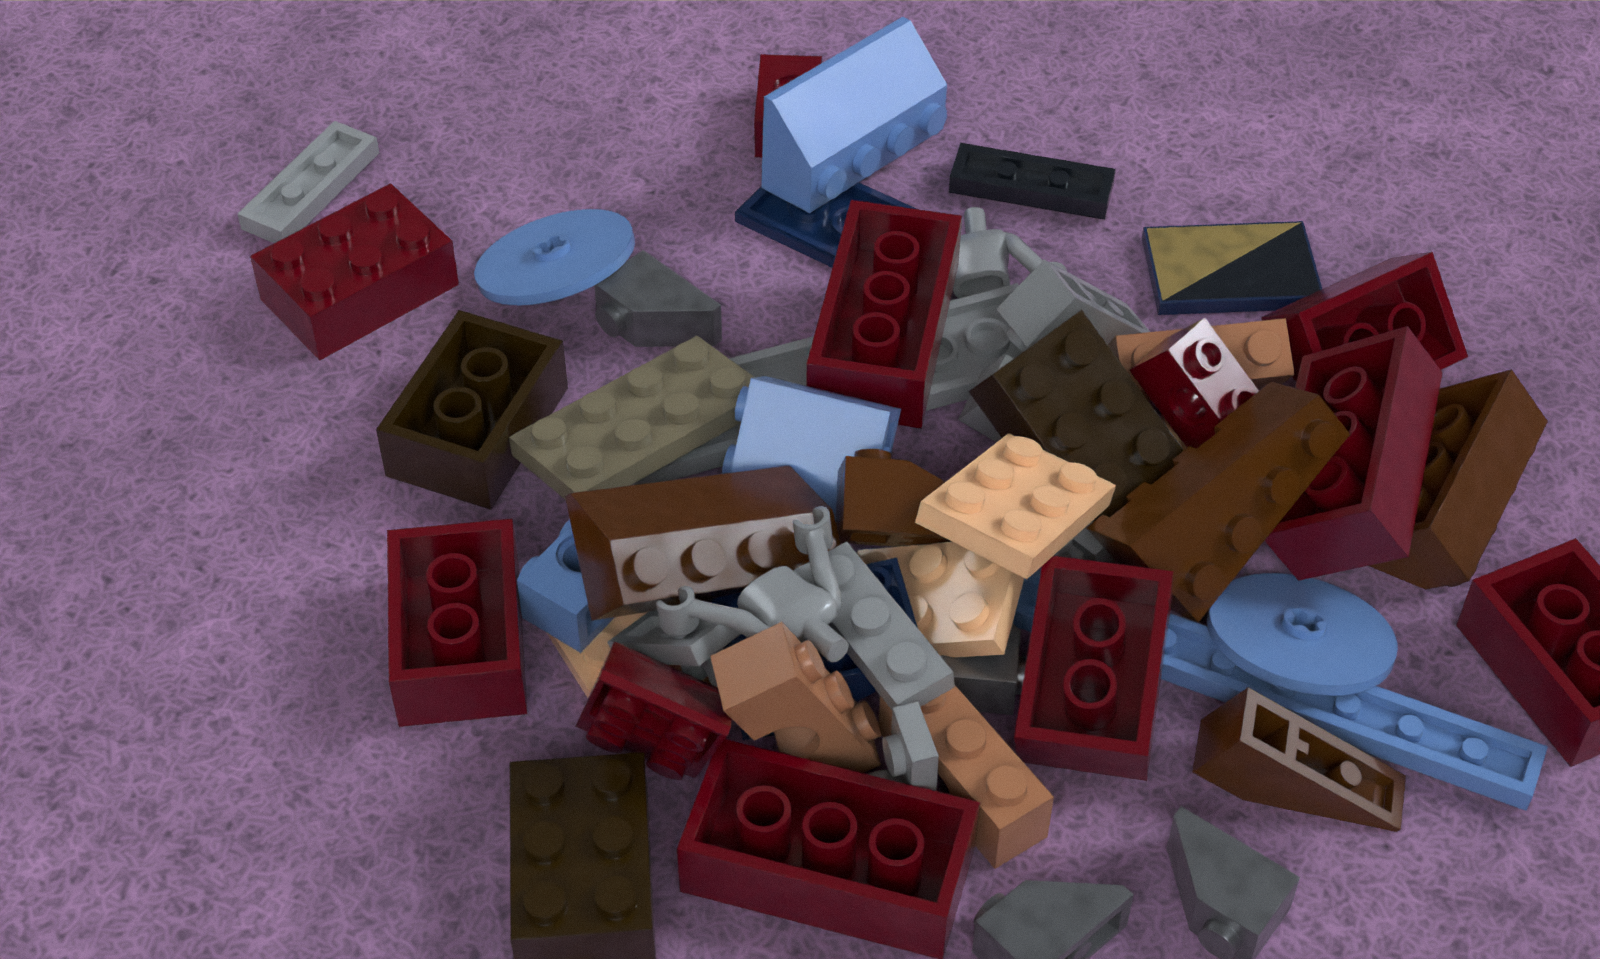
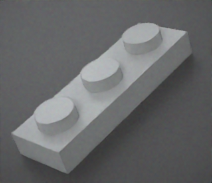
[237,121,379,243]
[794,541,955,710]

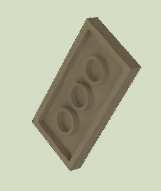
[509,336,755,500]

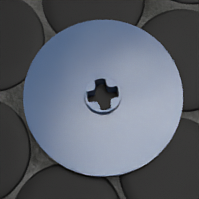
[474,209,635,306]
[1207,573,1398,696]

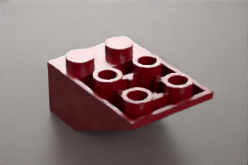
[575,641,732,780]

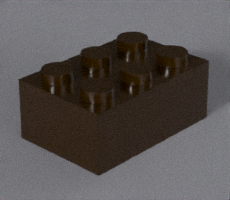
[376,310,568,510]
[968,310,1184,522]
[509,752,656,959]

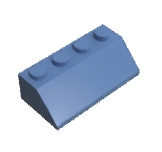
[761,17,947,213]

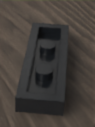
[949,143,1116,220]

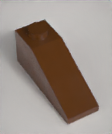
[836,449,952,547]
[1192,687,1406,832]

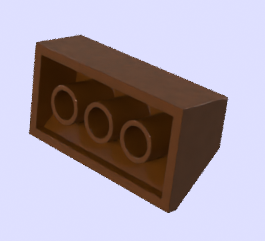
[1369,369,1548,590]
[565,465,841,621]

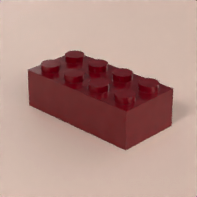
[806,200,962,429]
[1265,326,1442,581]
[677,739,980,959]

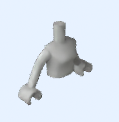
[953,207,1067,298]
[656,506,849,662]

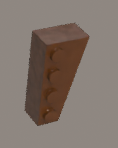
[1086,381,1350,622]

